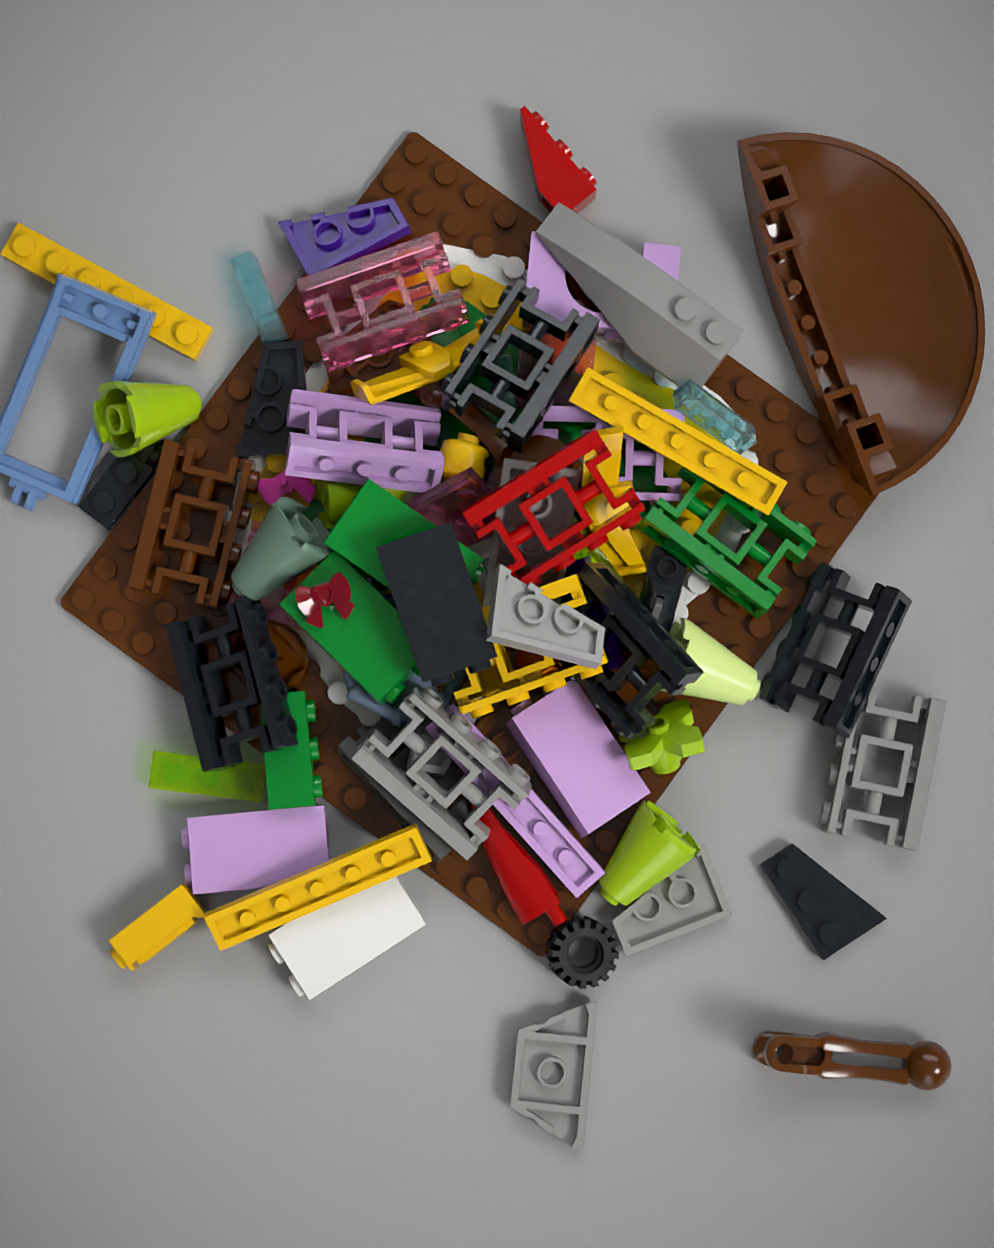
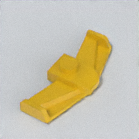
[350,319,484,405]
[580,426,647,576]

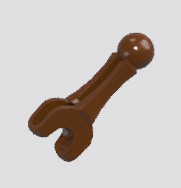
[413,371,582,487]
[752,1030,952,1090]

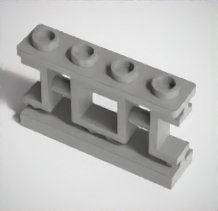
[351,684,532,860]
[819,686,947,851]

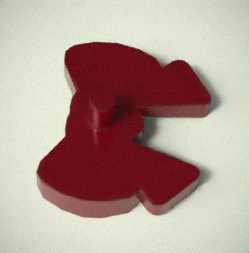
[295,572,354,628]

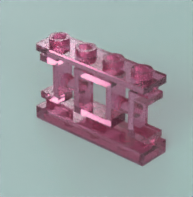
[296,231,470,371]

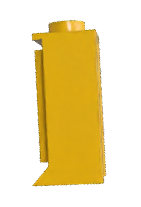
[109,884,207,971]

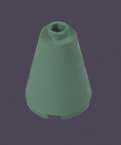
[231,497,333,601]

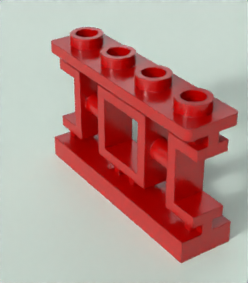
[462,427,645,586]

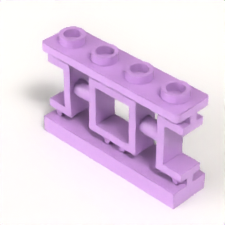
[285,389,444,495]
[532,406,685,508]

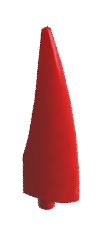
[471,782,567,927]

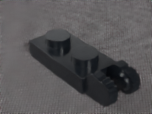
[78,440,164,531]

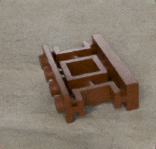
[128,439,260,610]

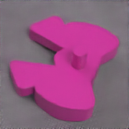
[257,471,316,506]

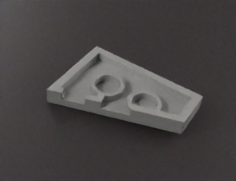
[612,844,732,957]

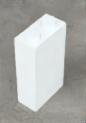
[267,876,427,1000]

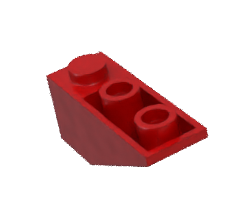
[520,105,597,214]

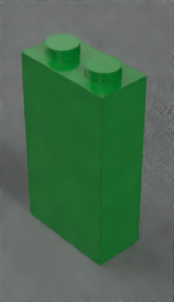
[324,478,484,589]
[280,550,420,706]

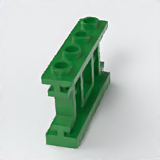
[637,467,817,619]

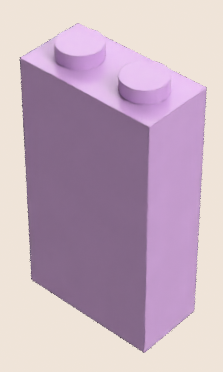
[505,680,651,838]
[181,805,331,894]

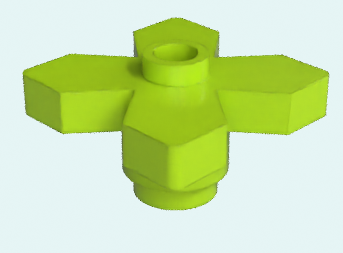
[617,699,705,774]

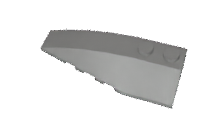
[536,202,743,399]

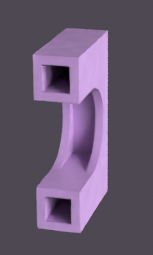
[522,231,682,343]

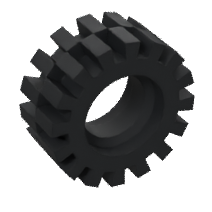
[545,916,619,989]

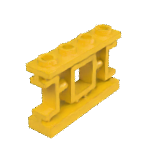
[454,574,608,719]

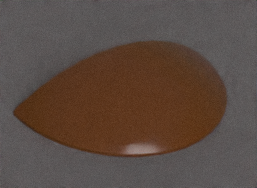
[737,132,986,496]

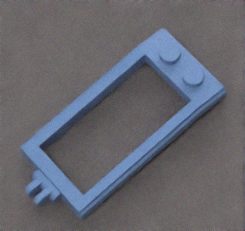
[0,273,157,511]

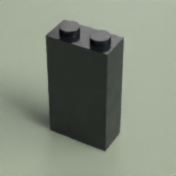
[376,522,498,687]

